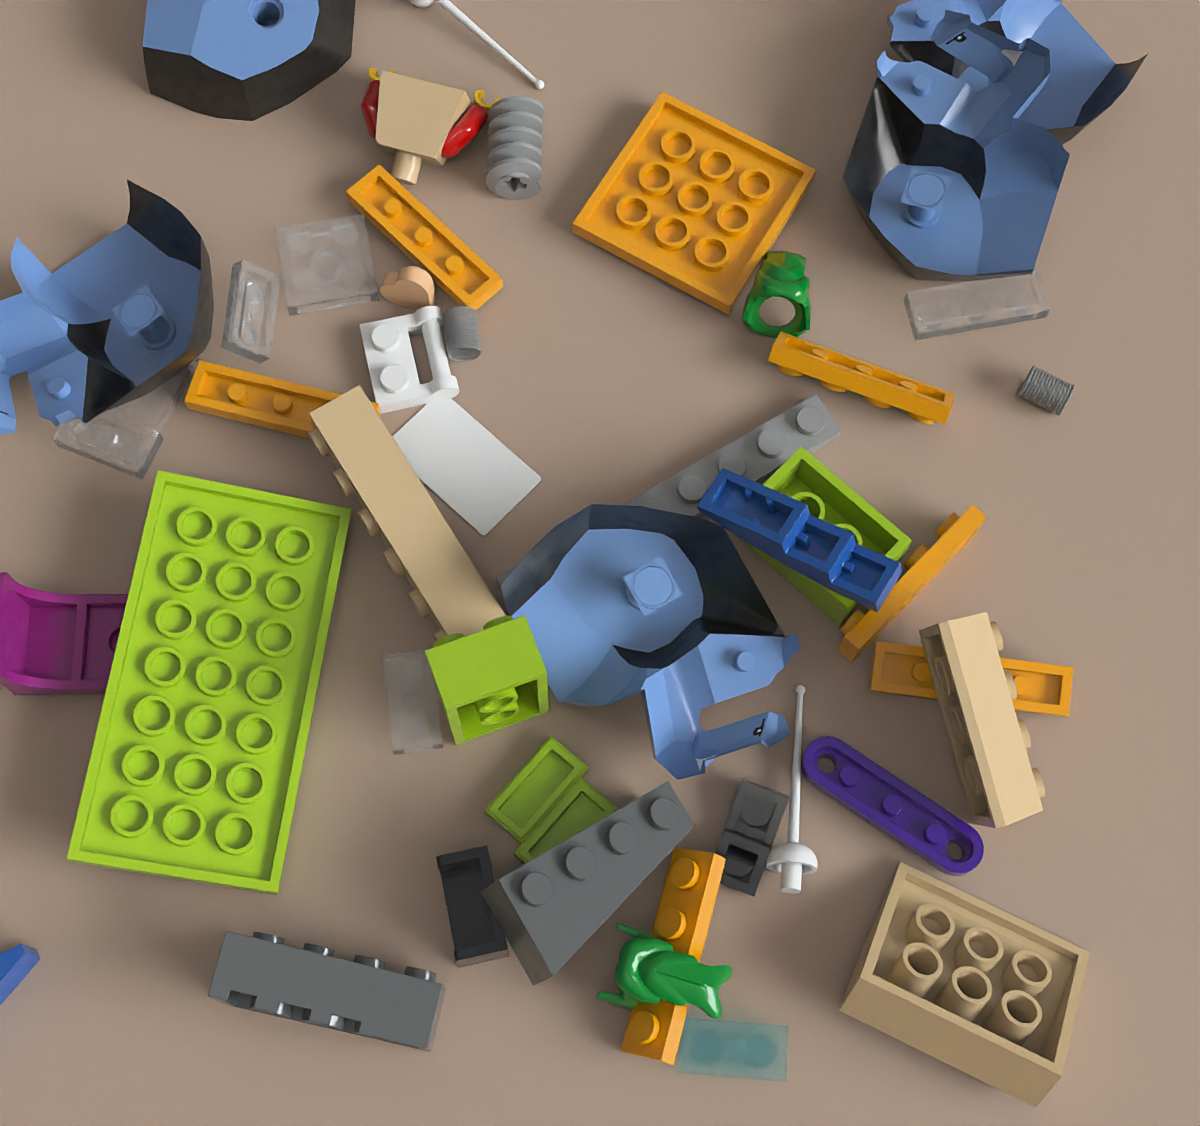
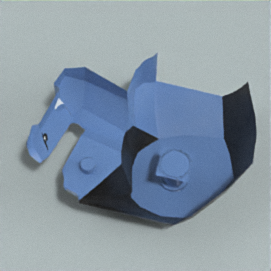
[142,0,356,121]
[886,0,1148,145]
[843,10,1070,281]
[0,180,214,434]
[501,504,800,780]

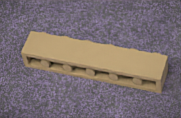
[307,385,506,641]

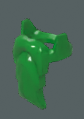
[741,251,811,338]
[596,923,732,1019]

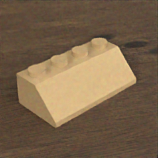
[919,612,1045,828]

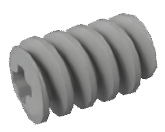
[486,96,544,200]

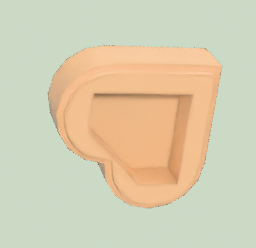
[380,266,436,310]

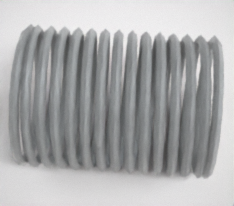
[443,306,481,362]
[1018,365,1075,416]

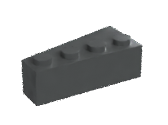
[480,781,695,985]
[207,931,446,1052]

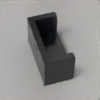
[436,845,510,968]

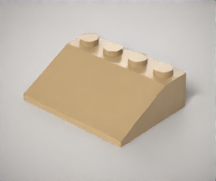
[839,861,1090,1107]

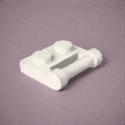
[359,306,460,414]

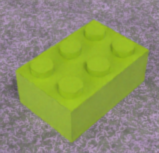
[737,446,912,626]
[425,615,549,746]

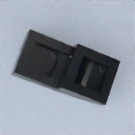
[715,778,789,897]

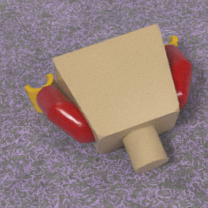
[361,67,500,185]

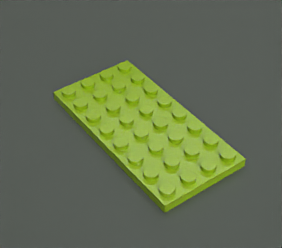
[67,470,352,895]

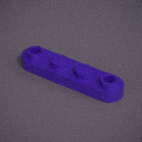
[801,736,984,876]

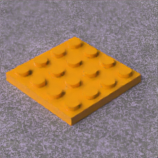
[572,91,816,315]

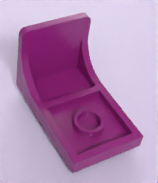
[0,572,128,695]

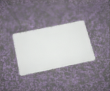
[392,398,541,535]

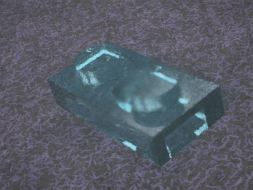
[678,1017,788,1082]

